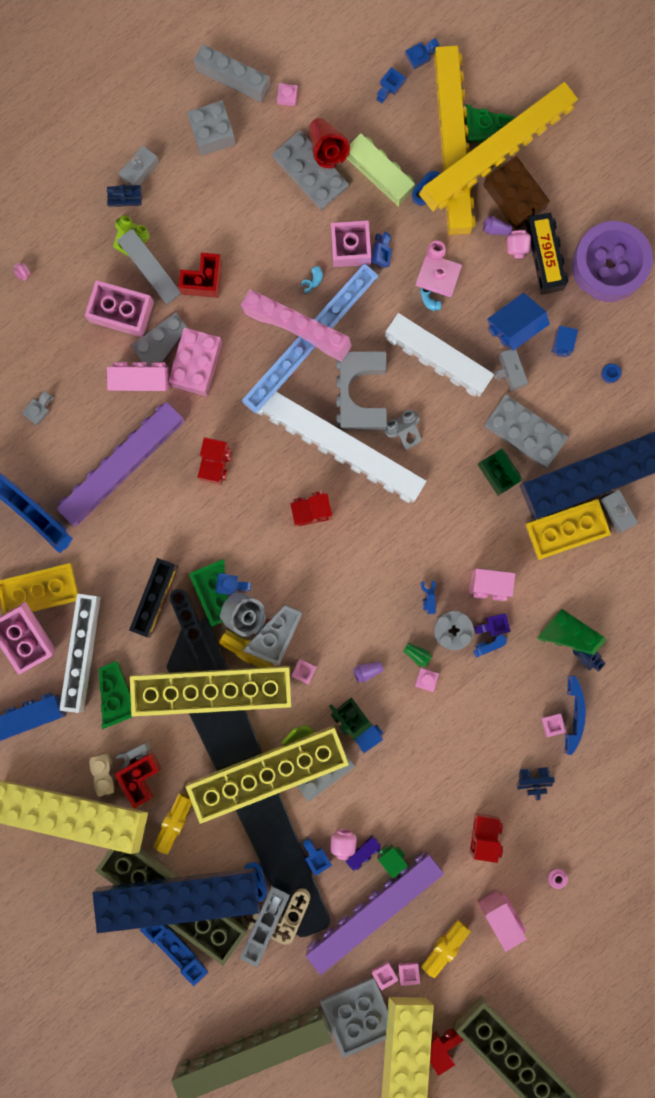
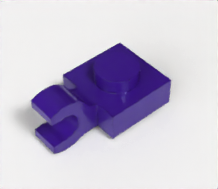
[474,613,511,637]

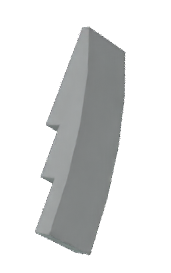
[117,229,181,305]
[240,886,290,967]

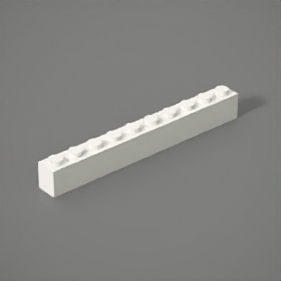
[257,392,427,503]

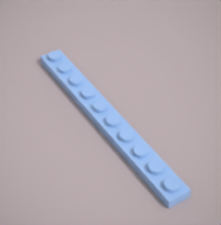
[242,263,379,414]

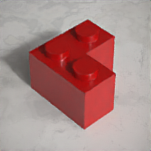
[178,252,222,298]
[197,437,232,485]
[290,491,332,527]
[114,752,162,809]
[469,813,503,863]

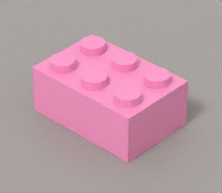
[85,280,154,337]
[168,328,223,396]
[107,362,171,391]
[0,601,56,675]
[477,890,527,952]

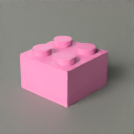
[331,221,371,267]
[469,569,515,601]

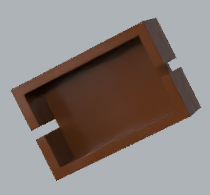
[483,156,550,230]

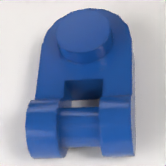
[473,635,507,658]

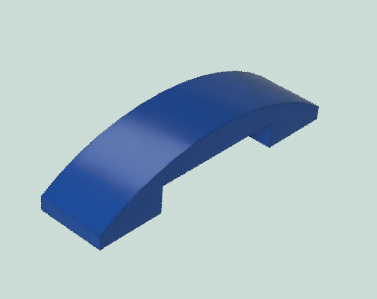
[564,675,586,755]
[140,925,208,986]

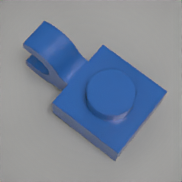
[405,38,439,70]
[376,67,406,103]
[371,232,392,268]
[215,573,252,595]
[420,581,436,614]
[303,838,332,876]

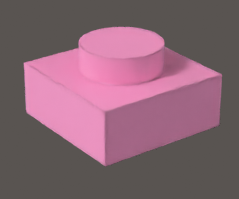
[277,83,298,106]
[291,659,317,685]
[415,668,439,692]
[541,713,566,737]
[371,961,399,991]
[398,962,420,986]

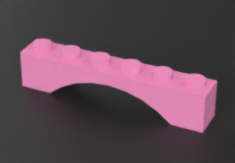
[241,289,351,362]

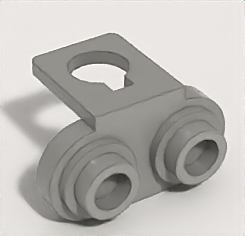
[384,410,422,450]

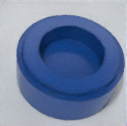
[601,363,621,383]

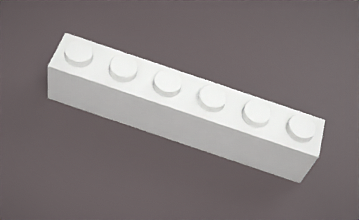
[385,313,494,397]
[60,594,101,713]

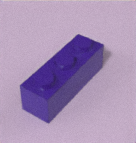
[345,835,381,871]

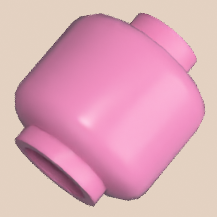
[507,230,532,259]
[331,829,356,860]

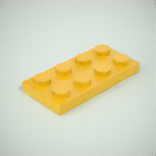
[525,499,611,560]
[0,563,79,614]

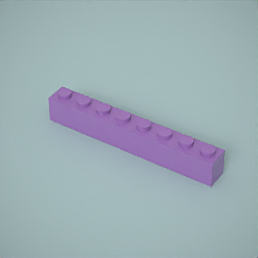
[56,402,185,527]
[306,852,444,975]

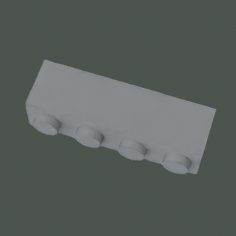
[194,44,270,103]

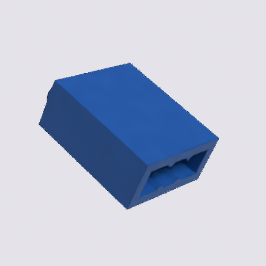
[487,293,550,351]

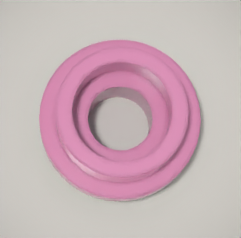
[427,240,446,259]
[13,262,30,281]
[548,869,568,889]

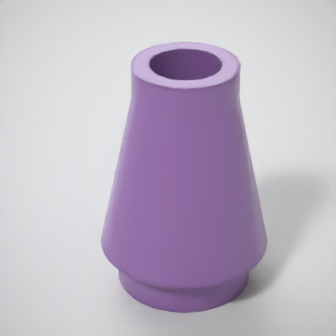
[483,216,512,236]
[353,661,383,683]

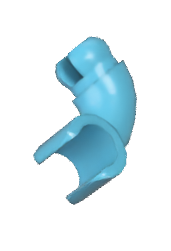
[301,266,323,294]
[420,288,441,311]

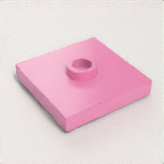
[415,253,462,297]

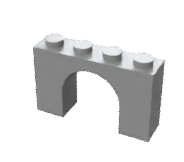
[336,352,387,431]

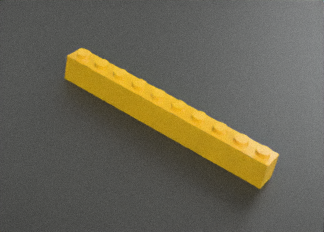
[434,46,475,235]
[419,81,578,212]

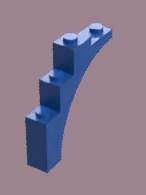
[0,472,73,553]

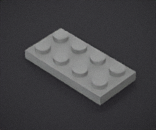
[272,131,349,211]
[484,395,568,469]

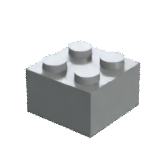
[187,100,236,156]

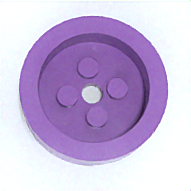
[572,221,653,302]

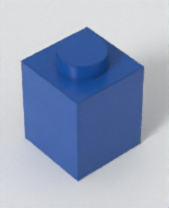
[551,325,578,357]
[355,723,384,753]

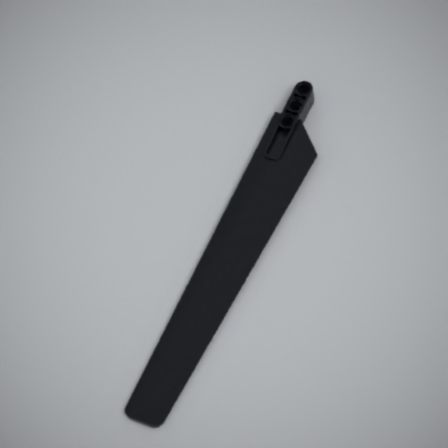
[166,589,330,937]

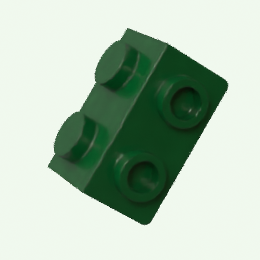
[477,448,523,496]
[329,697,373,740]

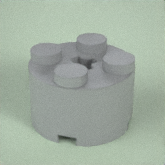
[220,593,266,637]
[434,611,474,650]

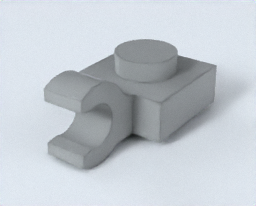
[22,391,54,426]
[116,742,151,769]

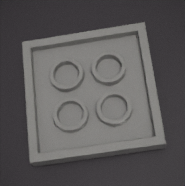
[320,976,388,1058]

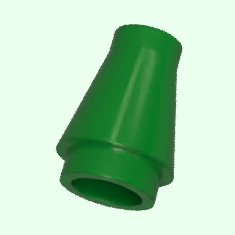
[403,642,433,668]

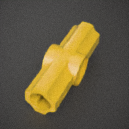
[219,629,274,667]
[153,793,192,854]
[421,919,471,979]

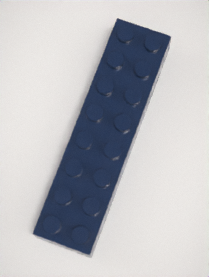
[520,432,655,521]
[92,868,260,933]

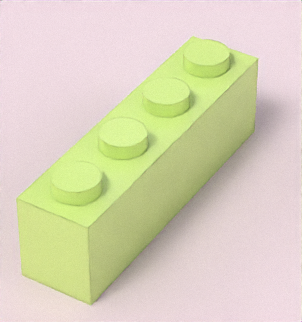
[347,133,415,207]

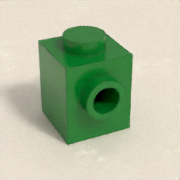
[377,844,408,878]

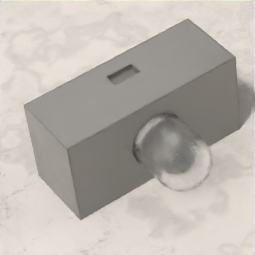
[119,146,159,186]
[493,349,528,392]
[599,490,638,533]

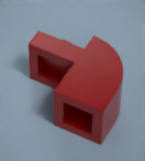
[430,1028,464,1076]

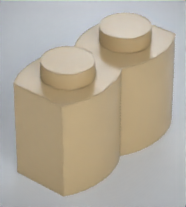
[90,752,118,796]

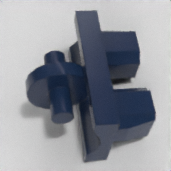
[107,184,142,207]
[573,650,606,672]
[517,767,555,801]

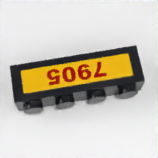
[526,212,568,295]
[129,558,178,638]

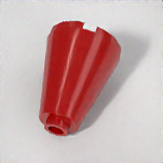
[309,118,350,168]

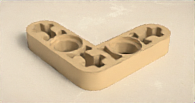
[241,888,311,945]

